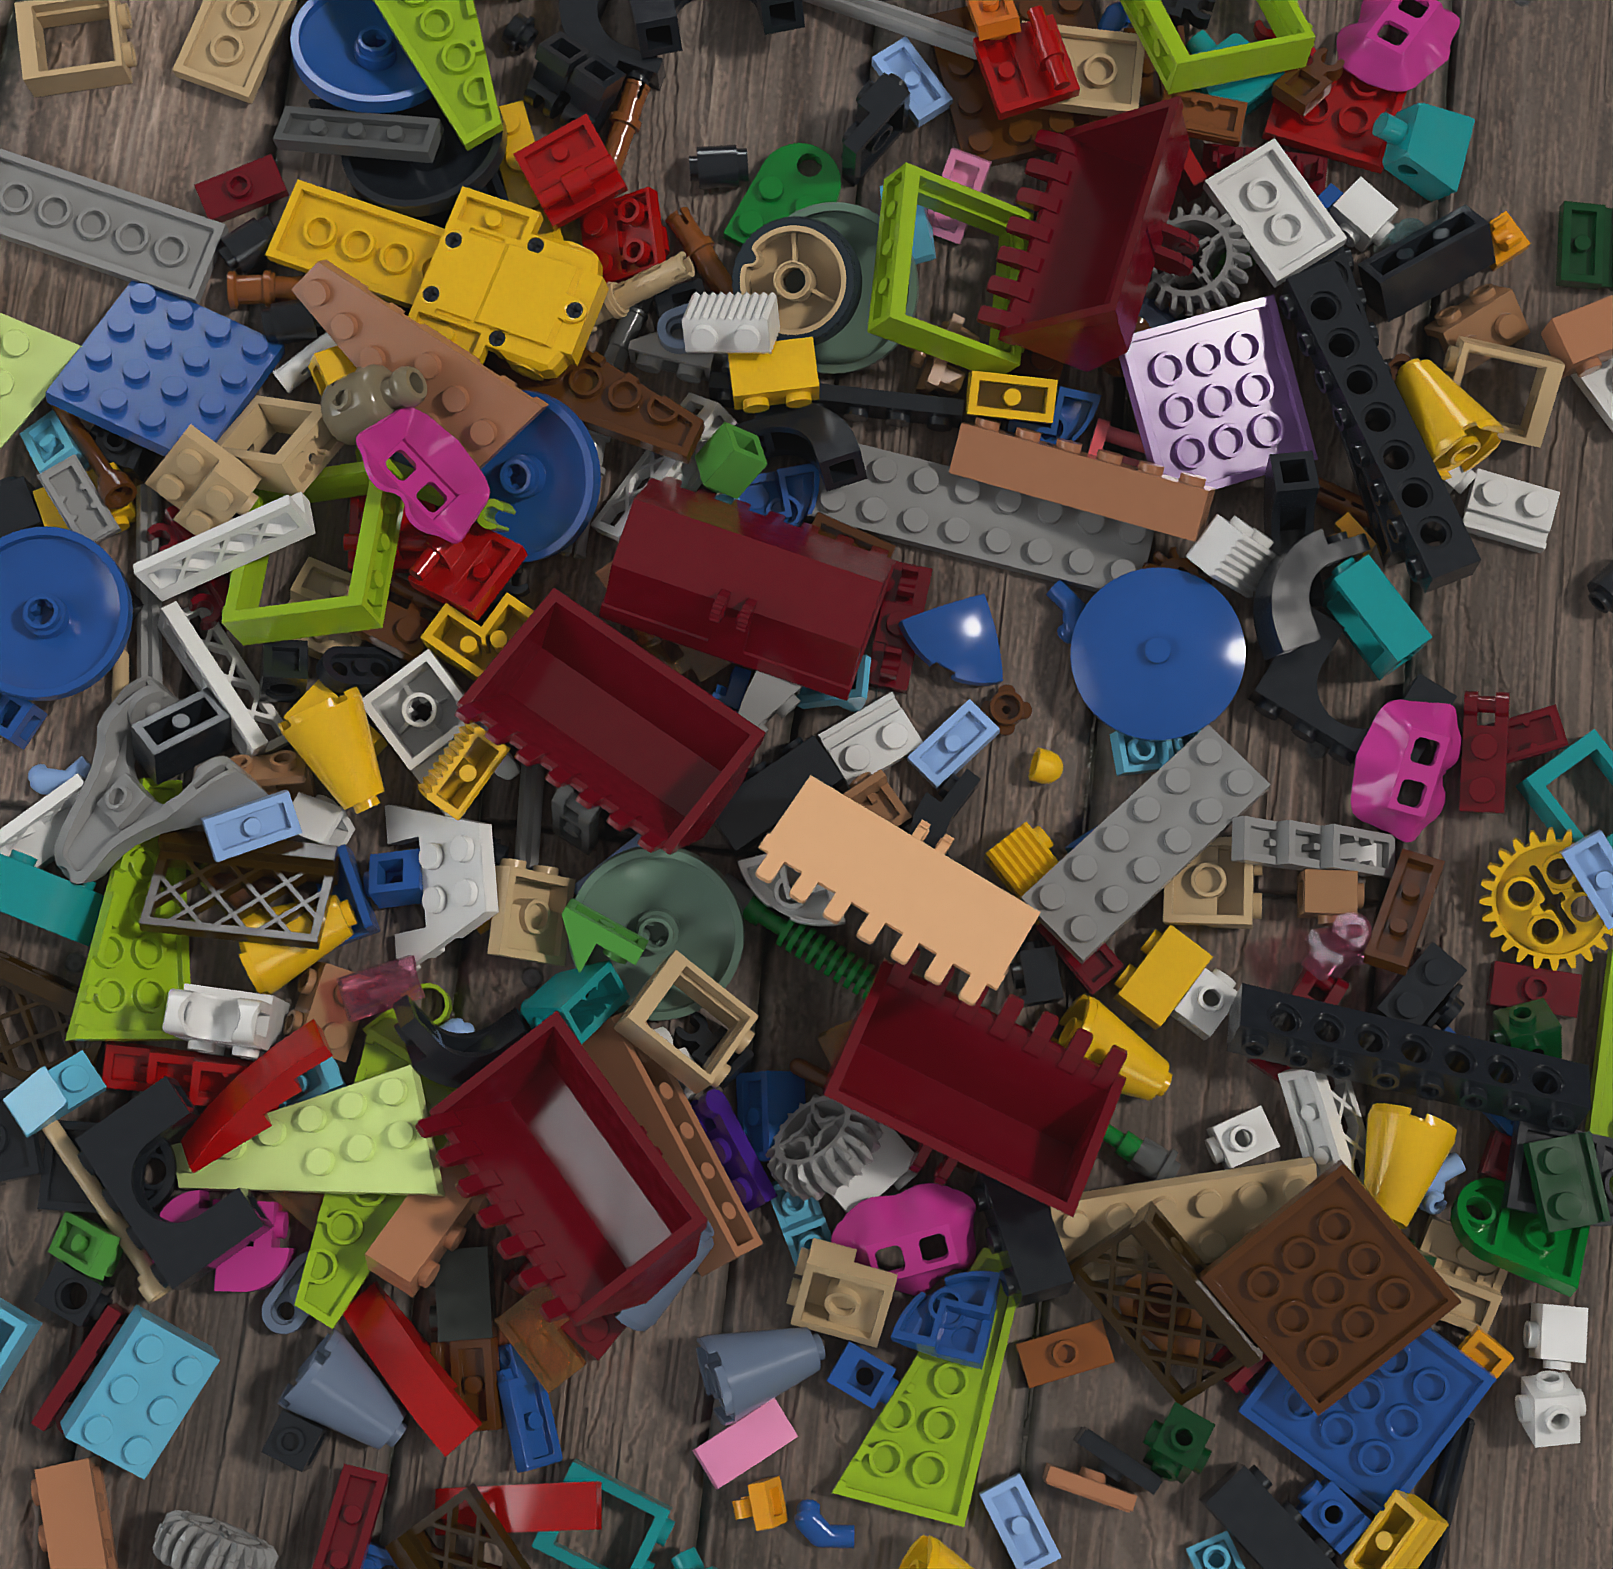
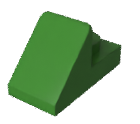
[561,898,649,973]
[48,1211,124,1280]

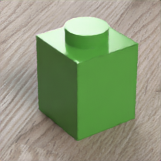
[694,421,768,499]

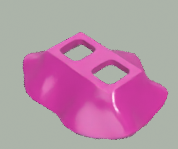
[1336,0,1460,92]
[356,407,490,544]
[1351,699,1462,843]
[831,1183,976,1295]

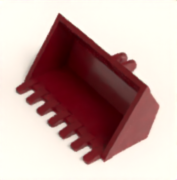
[976,95,1200,372]
[599,476,897,701]
[454,588,766,855]
[823,947,1128,1217]
[415,1011,708,1327]

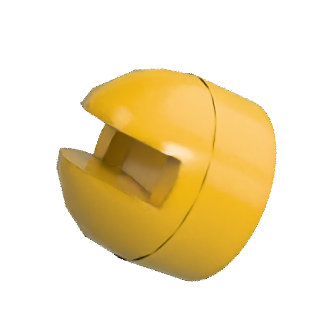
[1028,747,1063,784]

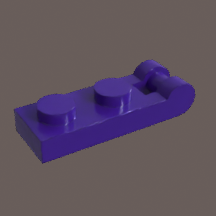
[690,1089,778,1213]

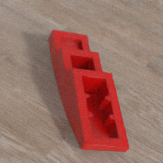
[181,1019,333,1173]
[102,1041,279,1112]
[343,1281,483,1457]
[435,1481,602,1535]

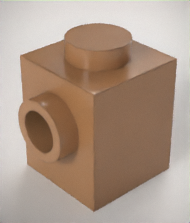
[1297,869,1365,927]

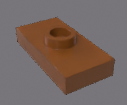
[1161,88,1248,147]
[1015,1318,1115,1388]

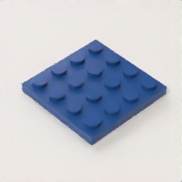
[46,280,285,457]
[1238,1328,1497,1515]

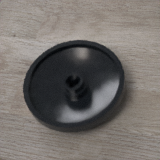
[341,97,507,217]

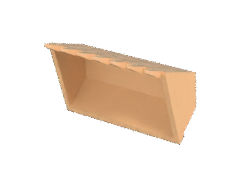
[755,775,1041,1006]

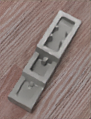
[1231,816,1395,879]

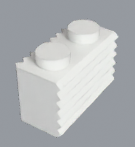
[682,292,780,354]
[1185,514,1277,598]

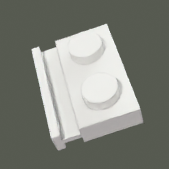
[1462,469,1560,553]
[818,692,923,790]

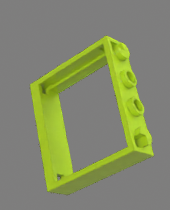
[1120,0,1316,94]
[867,162,1034,374]
[221,458,406,646]

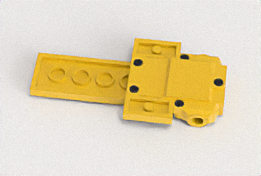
[265,179,609,381]

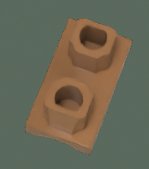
[905,313,980,396]

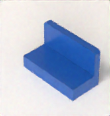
[316,844,381,946]
[736,1071,806,1162]

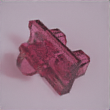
[1301,912,1372,981]
[336,955,425,1022]

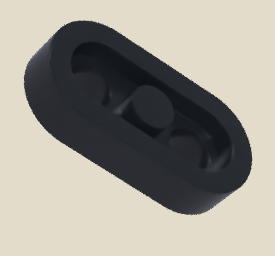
[316,646,401,693]

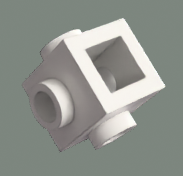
[1515,1371,1586,1448]

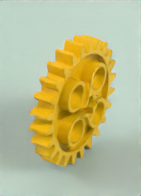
[1479,827,1613,971]

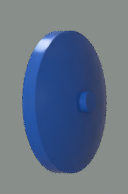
[290,0,433,113]
[475,390,601,562]
[0,526,133,701]
[1070,568,1246,742]

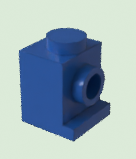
[0,691,48,750]
[363,848,423,909]
[826,1340,899,1409]
[1295,1478,1372,1555]

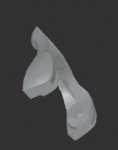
[54,676,268,884]

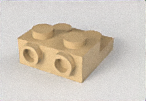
[145,424,262,536]
[1163,837,1263,929]
[487,858,576,966]
[786,1238,898,1348]

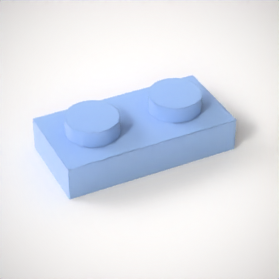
[871,36,953,128]
[907,699,1000,791]
[201,789,302,862]
[1560,829,1613,930]
[979,1472,1062,1569]

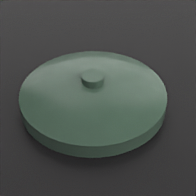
[786,202,919,374]
[568,846,745,1021]

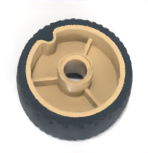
[732,216,862,345]

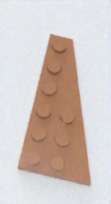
[291,260,549,470]

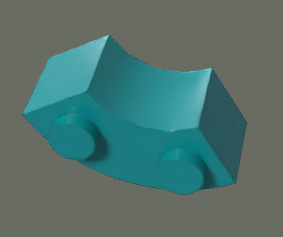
[0,849,104,947]

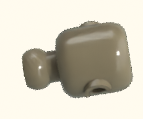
[321,364,427,445]

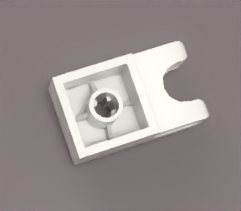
[363,649,520,816]
[163,983,290,1061]

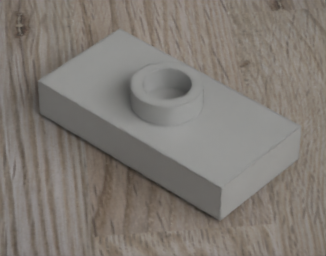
[36,454,122,544]

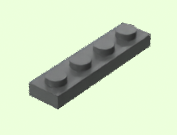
[273,106,444,163]

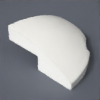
[738,854,846,927]

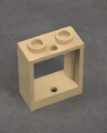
[14,0,137,97]
[1443,336,1565,448]
[217,395,344,495]
[613,950,759,1094]

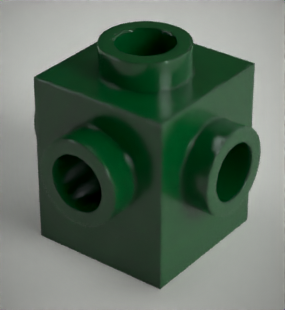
[1489,998,1562,1058]
[1142,1402,1215,1484]

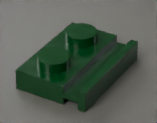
[1556,201,1613,291]
[1523,1131,1611,1233]

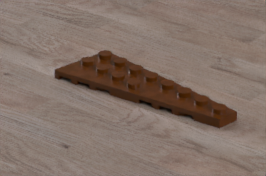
[398,305,705,464]

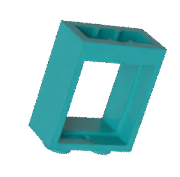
[1322,554,1433,681]
[1515,729,1613,849]
[531,1458,676,1569]

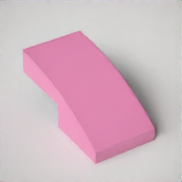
[927,147,992,244]
[692,1398,798,1489]

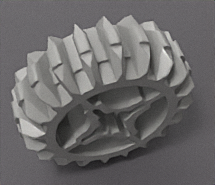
[1145,203,1252,318]
[765,1094,883,1201]
[152,1510,278,1569]

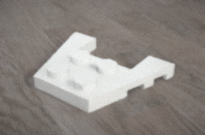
[385,805,499,974]

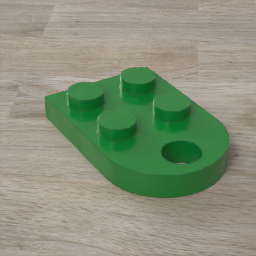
[723,143,841,248]
[1451,1178,1590,1297]

